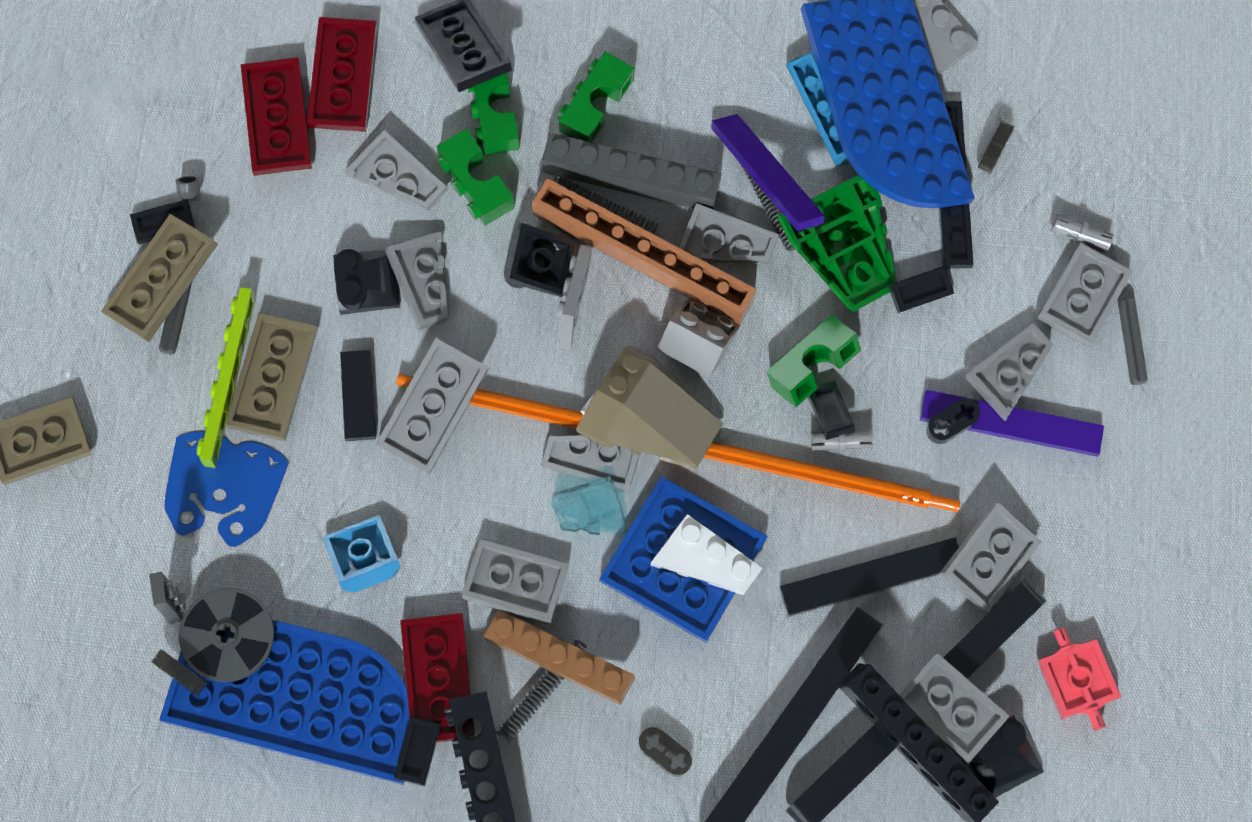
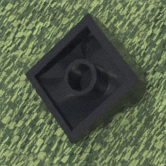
[504,223,575,297]
[333,249,400,315]
[968,715,1044,798]

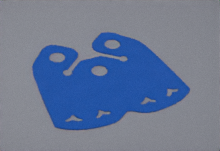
[165,432,289,547]

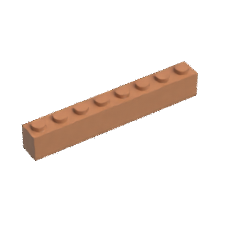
[532,178,757,325]

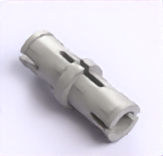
[1051,214,1114,252]
[811,430,873,452]

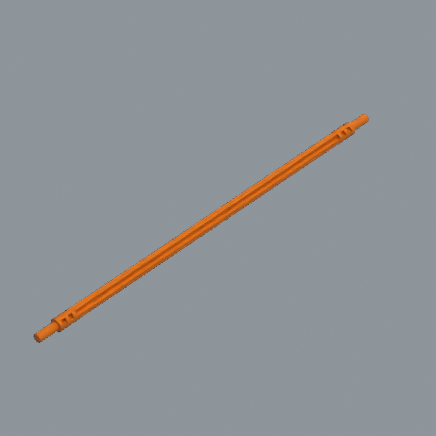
[396,373,961,512]

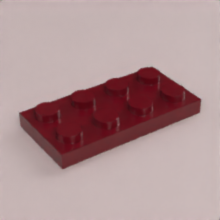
[307,17,377,132]
[240,57,312,176]
[400,613,475,743]

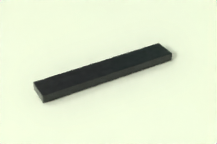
[938,101,974,269]
[779,537,959,617]

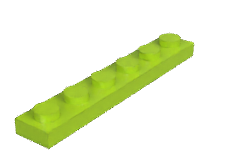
[197,287,256,468]

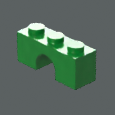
[557,52,635,143]
[468,73,519,155]
[436,128,515,226]
[766,315,861,407]

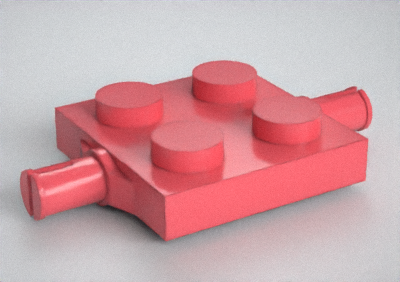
[1037,627,1121,731]

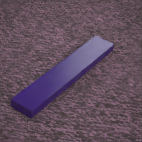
[711,114,825,231]
[920,390,1104,457]

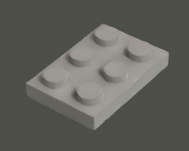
[1038,243,1133,347]
[939,502,1042,613]
[461,539,569,624]
[899,653,1010,765]

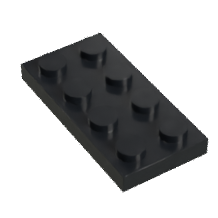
[414,0,512,92]

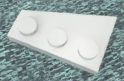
[651,514,763,595]

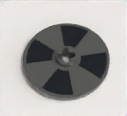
[179,588,274,682]

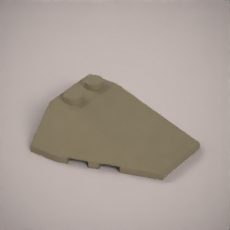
[576,346,723,469]

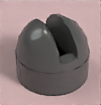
[176,176,200,200]

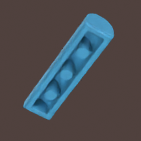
[786,51,850,166]

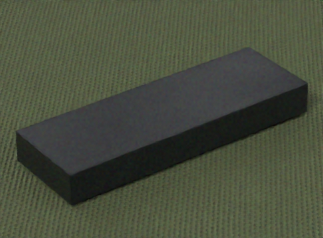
[340,350,376,441]

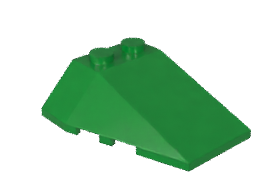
[777,175,897,312]

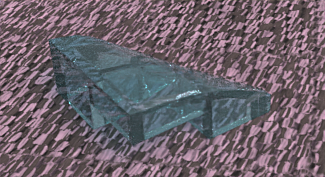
[551,476,628,538]

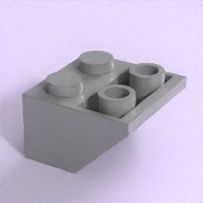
[657,299,741,378]

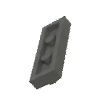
[149,572,186,624]

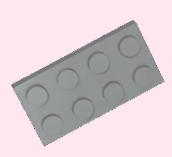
[376,338,489,474]

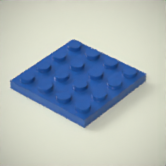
[599,476,768,643]

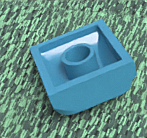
[322,515,400,592]

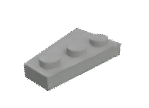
[385,231,448,331]

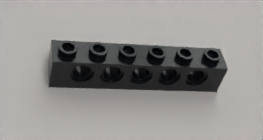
[837,663,999,822]
[445,691,516,822]

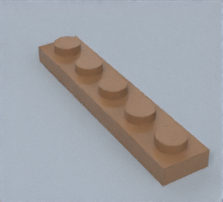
[484,610,635,706]

